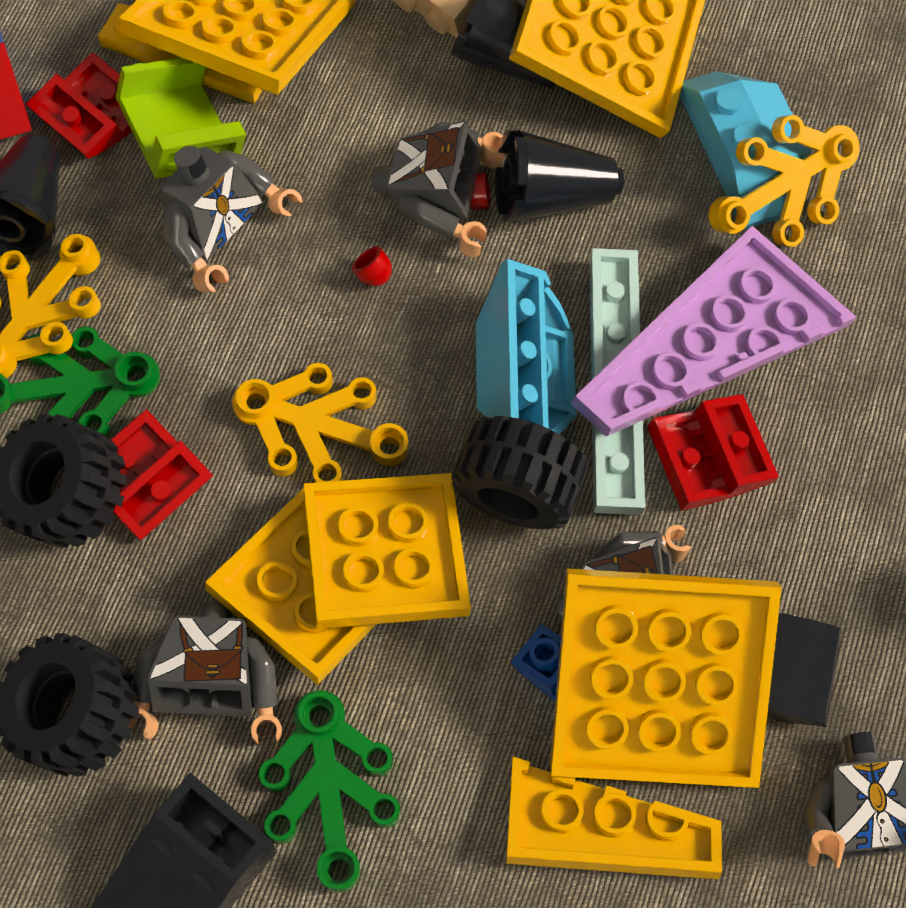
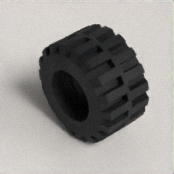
[0,414,127,548]
[451,416,588,529]
[0,633,139,777]

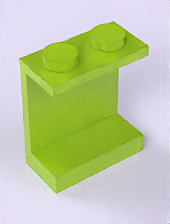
[115,57,247,179]

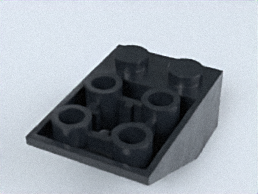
[91,773,277,908]

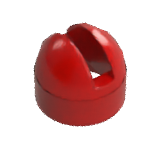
[469,172,491,210]
[351,246,392,286]

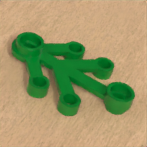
[0,326,160,437]
[258,690,400,893]

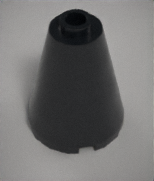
[451,0,556,89]
[495,130,624,222]
[0,135,60,260]

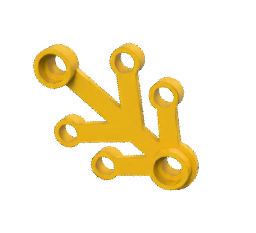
[708,115,859,247]
[0,234,101,378]
[232,363,409,483]

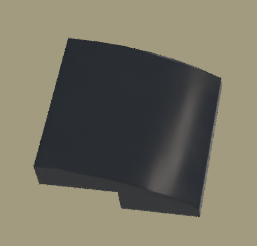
[767,613,842,727]

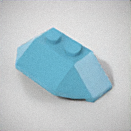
[680,71,812,230]
[476,258,577,434]

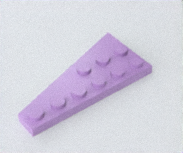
[571,226,857,437]

